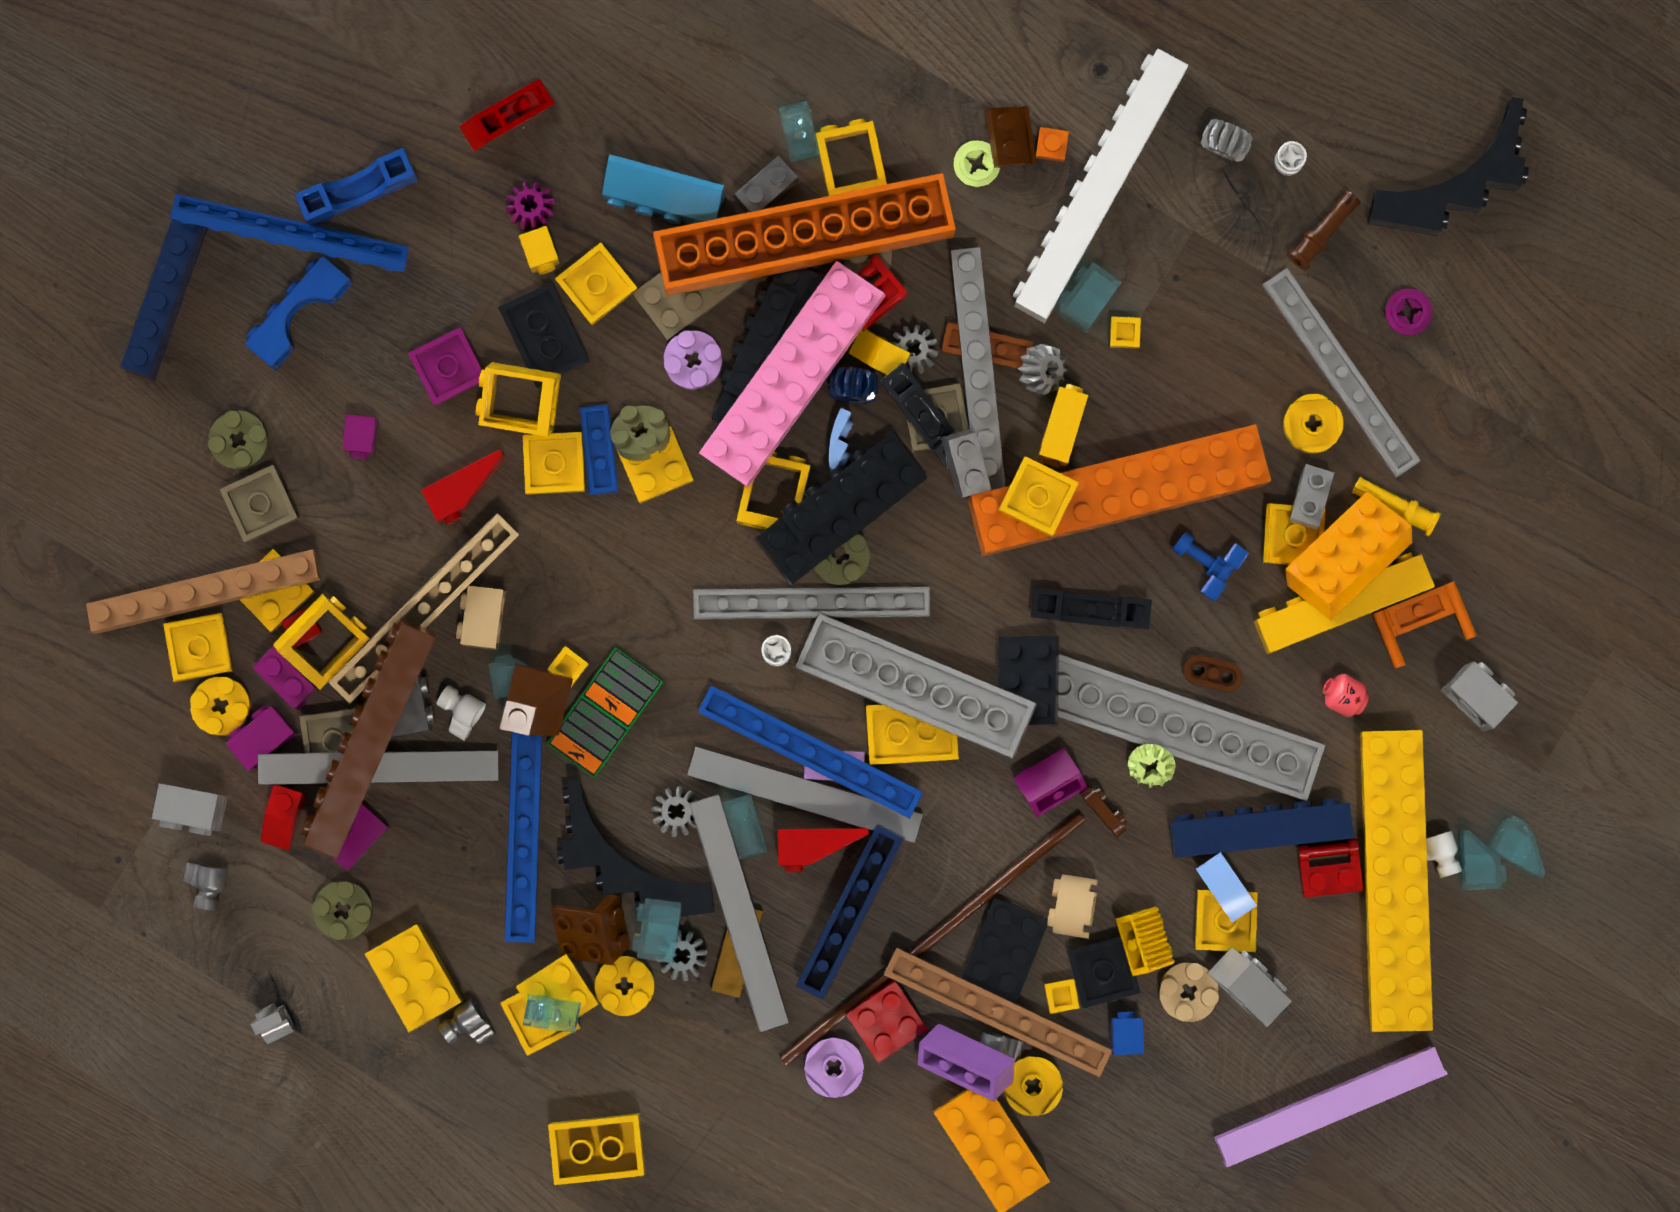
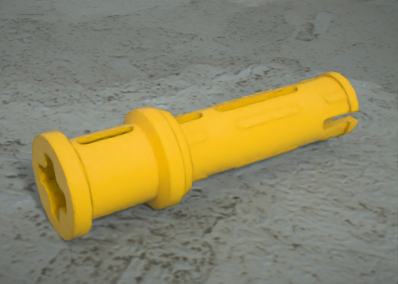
[1352,476,1441,537]

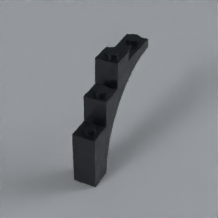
[1368,97,1529,237]
[557,778,715,921]

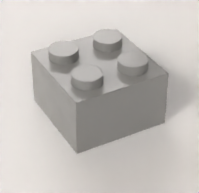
[1440,661,1518,732]
[152,783,228,836]
[1207,947,1292,1027]

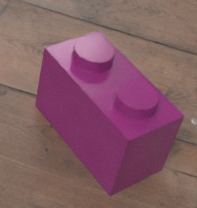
[252,646,320,711]
[226,706,298,772]
[1013,748,1087,818]

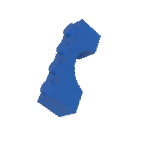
[294,148,418,226]
[245,256,353,371]

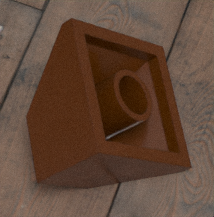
[500,664,573,736]

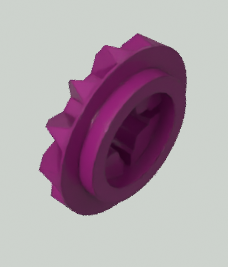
[1385,289,1433,336]

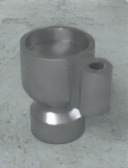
[183,862,228,911]
[438,999,496,1044]
[980,1032,1025,1060]

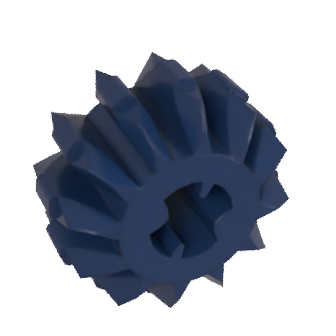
[829,367,879,404]

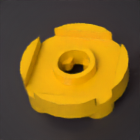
[1283,394,1343,454]
[190,677,251,736]
[595,956,655,1016]
[1004,1056,1063,1116]

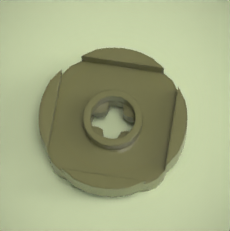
[610,405,671,461]
[208,410,269,470]
[814,533,870,586]
[312,881,373,940]

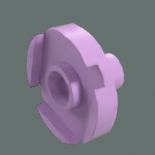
[664,330,722,390]
[804,1037,864,1098]

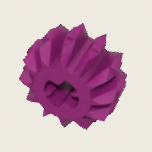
[505,181,555,231]

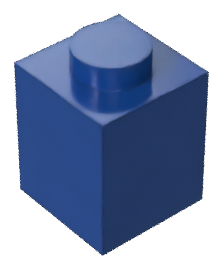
[1111,1012,1144,1055]

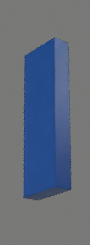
[579,404,619,496]

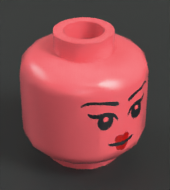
[1323,674,1369,717]

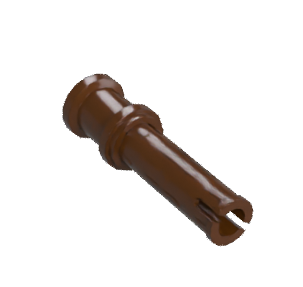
[1287,191,1360,271]

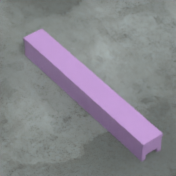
[1214,1046,1448,1167]

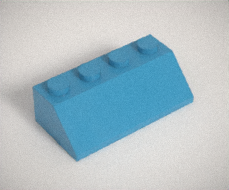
[602,154,726,224]

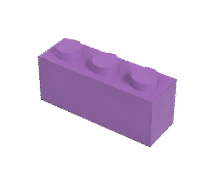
[918,1024,1015,1101]

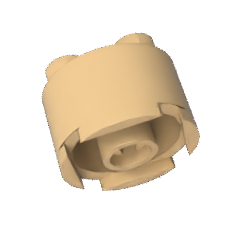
[1047,874,1098,939]

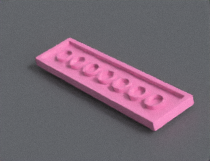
[699,261,886,488]

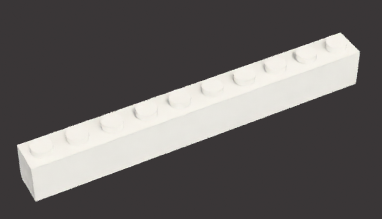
[1012,49,1188,323]

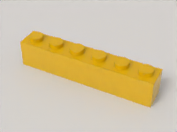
[1254,552,1435,654]

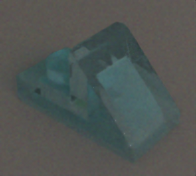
[779,101,819,162]
[523,995,581,1033]

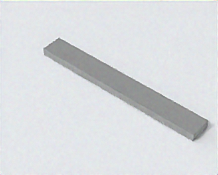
[1262,268,1421,479]
[693,587,930,620]
[687,747,923,843]
[258,750,498,784]
[689,794,789,1032]

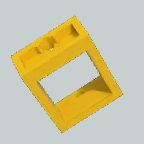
[816,119,887,196]
[475,362,561,437]
[1036,384,1088,470]
[736,452,810,530]
[273,593,370,690]

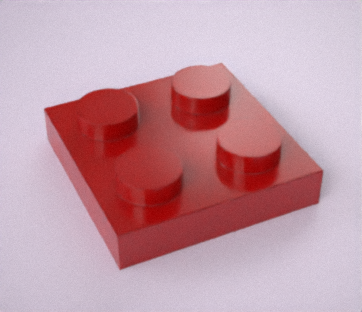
[845,980,928,1063]

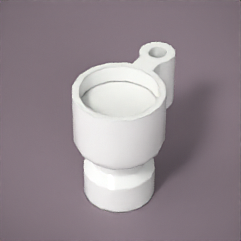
[437,685,486,741]
[1426,831,1462,878]

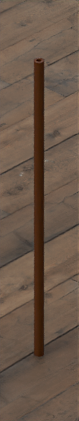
[780,812,1086,1066]

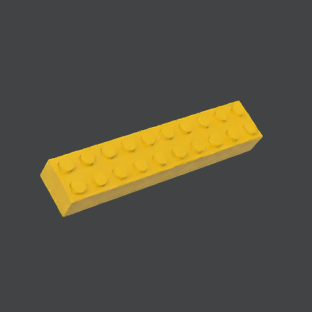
[1360,730,1433,1032]

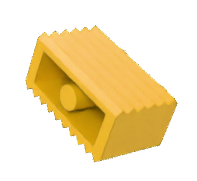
[1115,907,1175,976]

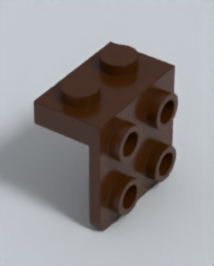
[551,894,630,965]

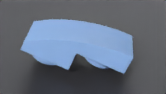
[829,408,854,471]
[1196,852,1257,922]

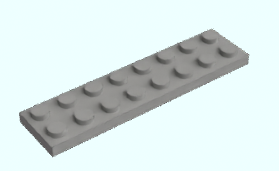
[795,613,1037,759]

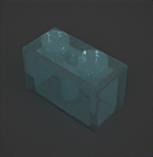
[1057,262,1122,334]
[632,898,682,963]

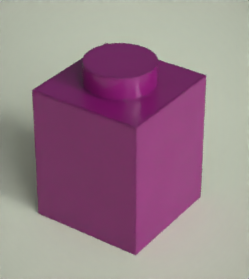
[342,415,379,460]

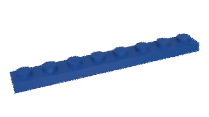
[170,194,409,272]
[698,686,924,819]
[505,732,543,943]

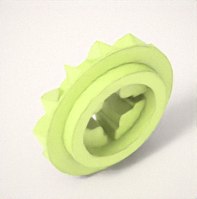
[953,140,1000,188]
[1127,744,1176,788]

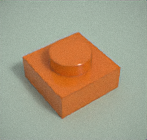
[1036,127,1069,162]

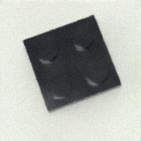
[1067,936,1141,1009]

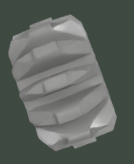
[1201,119,1253,162]
[892,325,938,374]
[1017,344,1068,395]
[652,786,698,837]
[657,930,708,981]

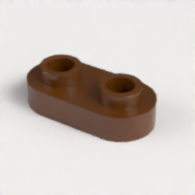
[1183,655,1243,693]
[1079,785,1127,838]

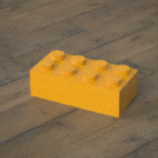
[1285,491,1412,621]
[933,1089,1050,1212]

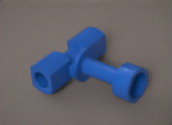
[1172,531,1250,602]

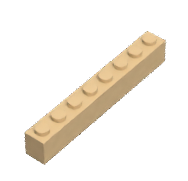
[329,513,519,703]

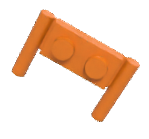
[1372,581,1477,669]

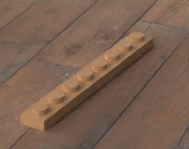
[86,549,321,634]
[883,947,1113,1077]

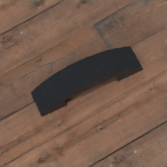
[880,362,957,472]
[1031,588,1152,630]

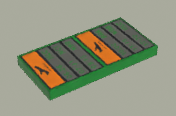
[546,648,664,778]

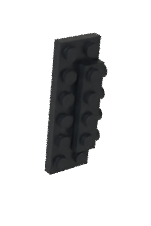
[712,268,825,423]
[754,431,927,585]

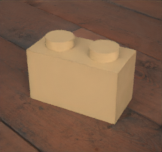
[456,586,506,651]

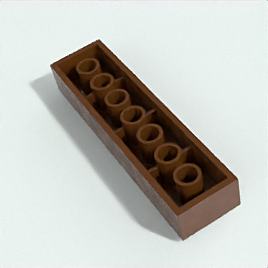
[301,618,435,858]

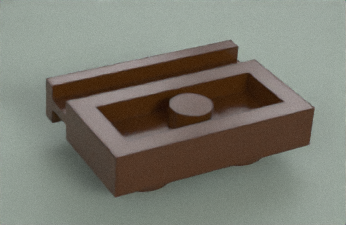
[985,106,1037,168]

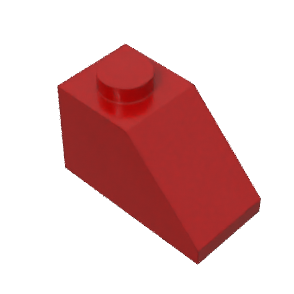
[261,784,307,851]

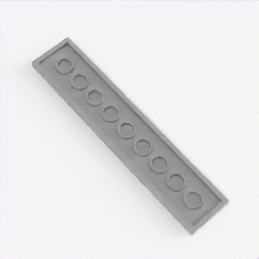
[1058,654,1325,801]

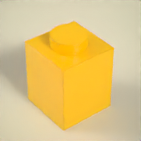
[519,226,560,275]

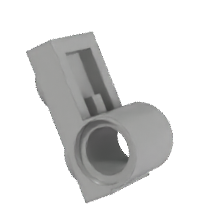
[1289,464,1334,530]
[250,1003,295,1044]

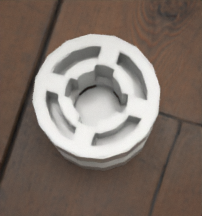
[1274,141,1307,176]
[761,635,791,666]

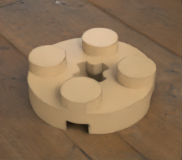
[1159,962,1219,1022]

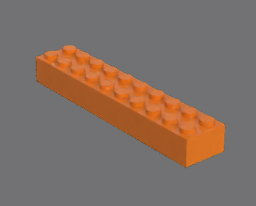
[653,173,956,296]
[967,424,1271,557]

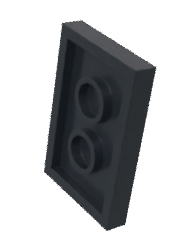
[498,282,590,388]
[998,636,1059,726]
[962,897,1048,1003]

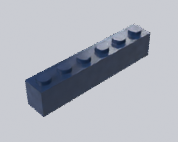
[120,219,208,381]
[1169,798,1354,858]
[796,824,906,1000]

